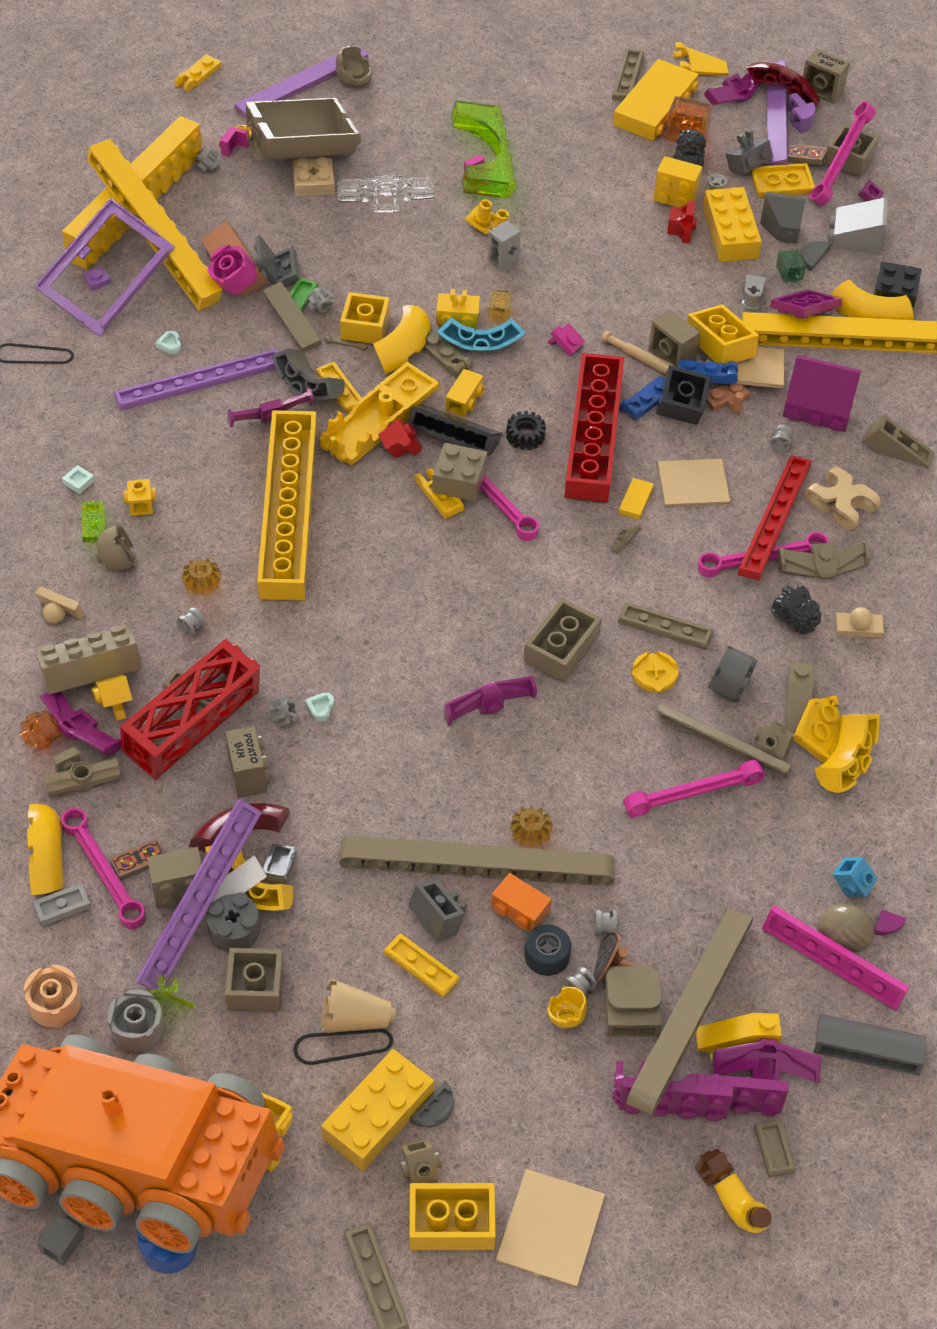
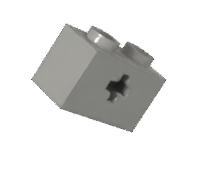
[488,221,521,271]

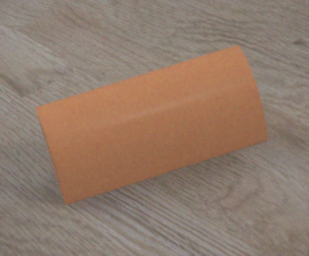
[201,220,269,295]

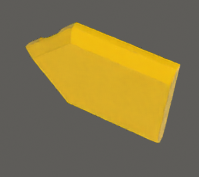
[794,695,842,763]

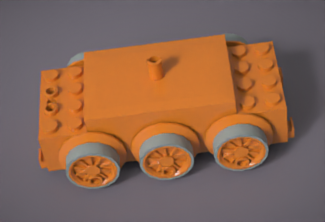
[0,1034,285,1254]

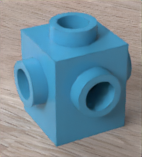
[832,857,878,897]

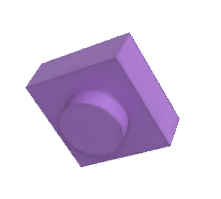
[82,266,111,291]

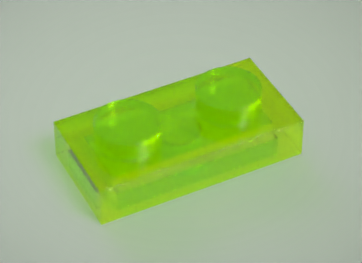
[81,501,106,542]

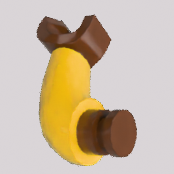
[695,1149,772,1233]

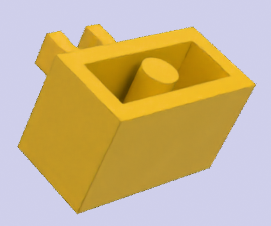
[436,289,480,328]
[91,674,132,721]

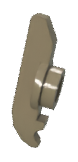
[611,526,641,552]

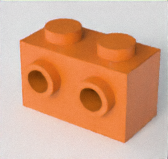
[491,873,552,931]

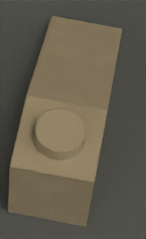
[863,414,934,468]
[785,662,814,734]

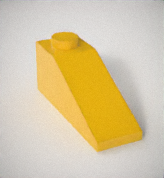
[696,1013,781,1053]

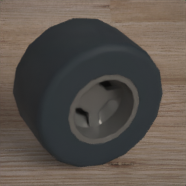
[524,924,572,976]

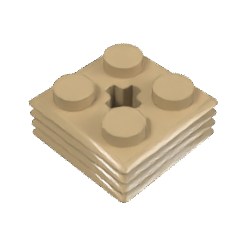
[292,157,335,196]

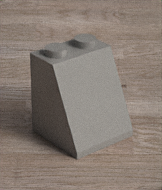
[828,198,888,255]

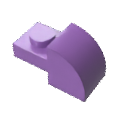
[788,93,815,134]

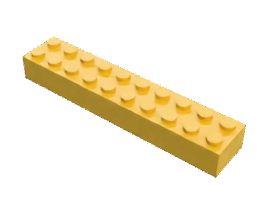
[62,116,202,270]
[257,411,317,600]

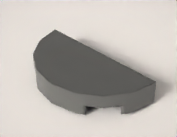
[801,241,831,271]
[409,1081,454,1128]

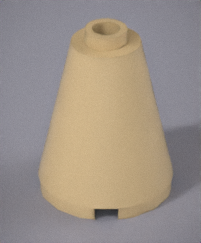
[321,979,395,1033]

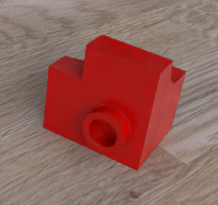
[667,201,697,244]
[378,419,423,458]

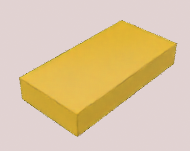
[619,478,654,520]

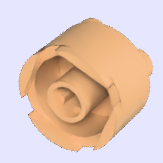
[24,965,81,1028]

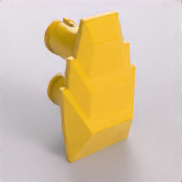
[464,199,509,235]

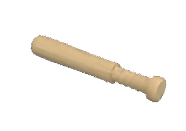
[601,331,676,375]

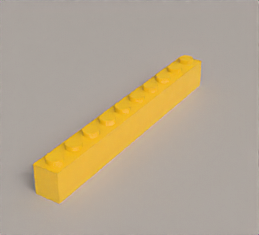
[87,139,223,311]
[742,312,937,353]

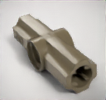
[43,758,122,797]

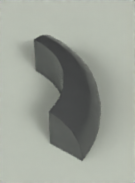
[272,348,345,401]

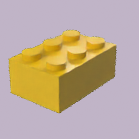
[687,304,759,364]
[410,1183,495,1250]

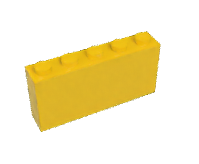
[613,59,699,141]

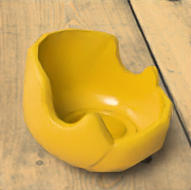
[547,987,588,1029]

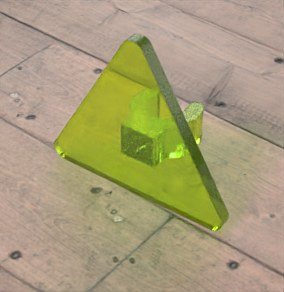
[145,975,195,1009]

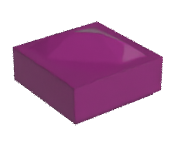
[858,180,884,201]

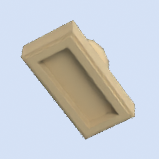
[36,587,84,624]
[835,607,884,638]

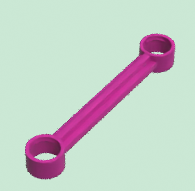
[810,101,876,206]
[480,475,539,541]
[698,532,829,577]
[623,760,765,818]
[61,808,146,929]

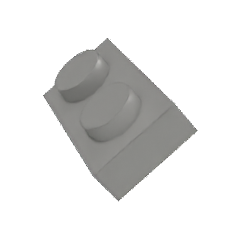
[33,883,91,927]

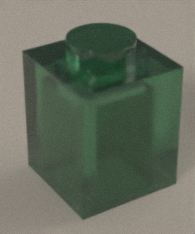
[776,249,806,283]

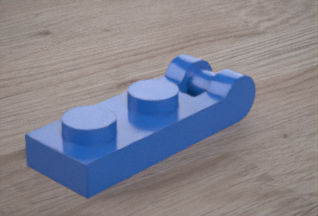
[678,360,738,384]
[619,376,663,421]

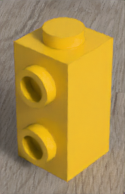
[445,369,485,418]

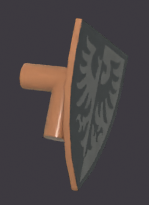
[593,932,633,983]

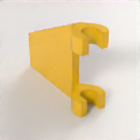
[673,42,729,76]

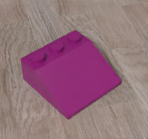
[782,355,861,432]

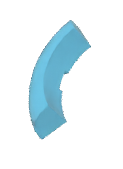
[437,317,526,351]

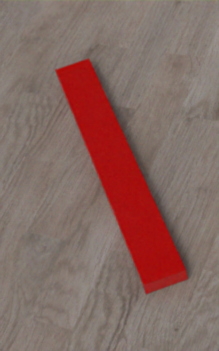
[738,455,812,581]

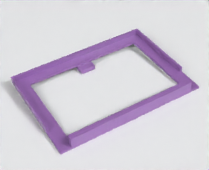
[35,198,175,336]

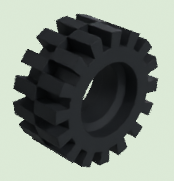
[506,411,546,450]

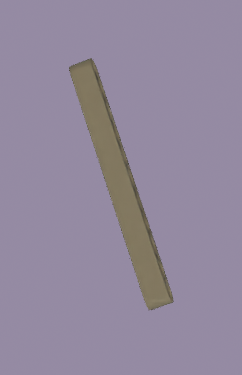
[339,836,615,886]
[626,907,753,1116]

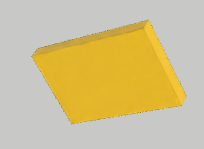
[750,163,815,198]

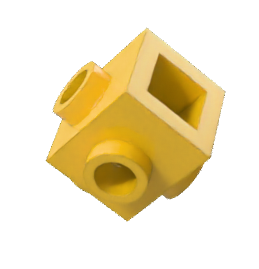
[123,479,157,516]

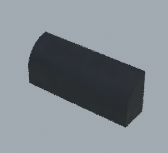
[408,405,503,455]

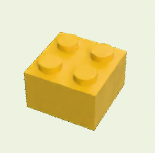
[654,156,702,207]
[340,292,390,344]

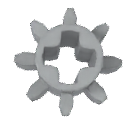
[196,147,220,172]
[308,287,334,313]
[268,695,298,727]

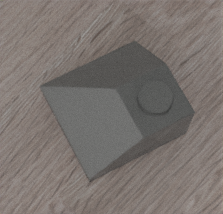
[760,192,806,243]

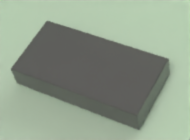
[261,843,297,885]

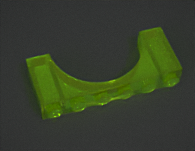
[451,100,516,198]

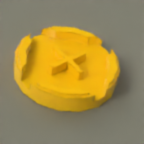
[632,651,679,693]

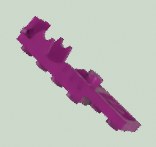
[612,1061,788,1122]

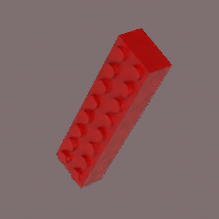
[564,353,624,503]

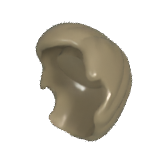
[336,46,372,87]
[817,903,875,952]

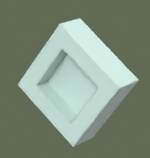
[62,465,95,494]

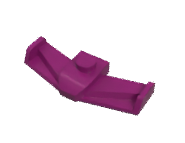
[704,72,761,105]
[227,388,314,427]
[444,676,537,725]
[40,691,121,757]
[711,1038,822,1083]

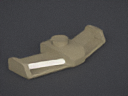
[777,541,871,579]

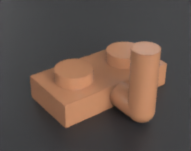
[706,384,750,414]

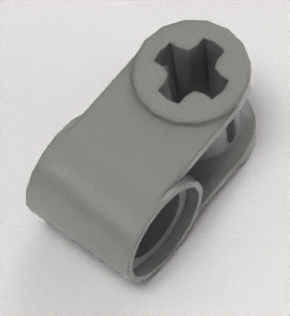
[742,274,766,311]

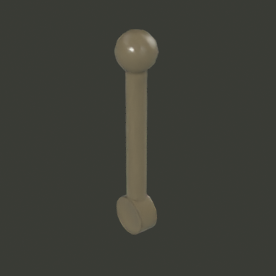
[324,336,367,351]

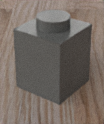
[37,1214,84,1266]

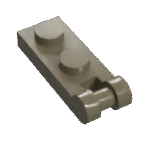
[422,331,473,377]

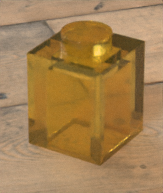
[488,290,513,323]

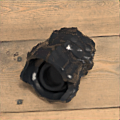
[673,129,706,168]
[771,585,822,634]

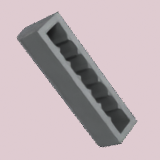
[813,1014,926,1076]

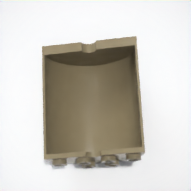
[246,98,361,161]

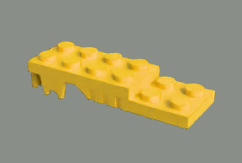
[319,362,439,466]

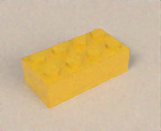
[703,187,762,262]
[321,1049,434,1171]

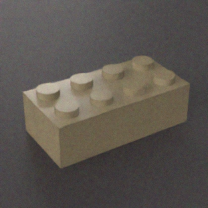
[35,625,143,694]

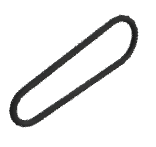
[0,343,74,364]
[293,1029,393,1065]

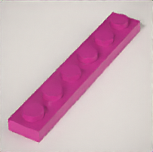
[762,905,909,1011]

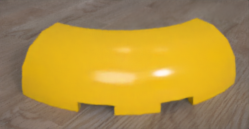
[831,279,914,320]
[373,305,431,374]
[814,714,880,793]
[27,804,64,895]
[205,846,294,911]

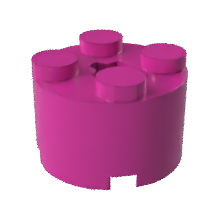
[208,245,257,296]

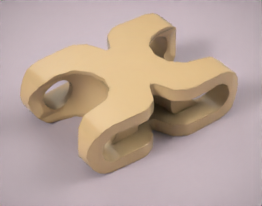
[805,466,881,531]

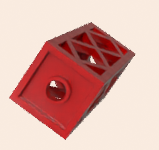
[120,638,260,780]

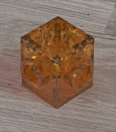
[20,710,62,749]

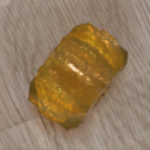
[182,557,221,596]
[510,805,553,848]

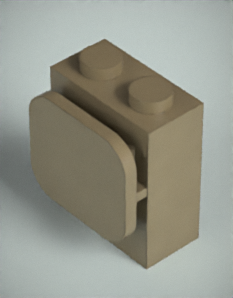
[604,966,662,1037]

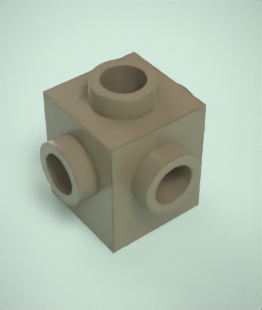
[755,722,794,759]
[400,1138,442,1183]

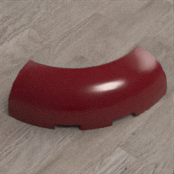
[747,62,820,107]
[189,803,290,852]

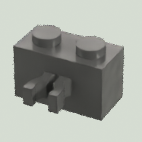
[725,130,773,174]
[408,879,468,942]

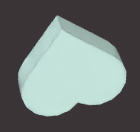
[155,331,181,354]
[305,693,335,722]

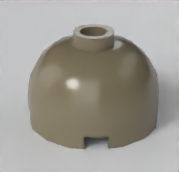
[95,524,137,571]

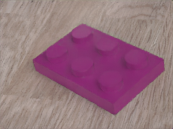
[770,289,842,319]

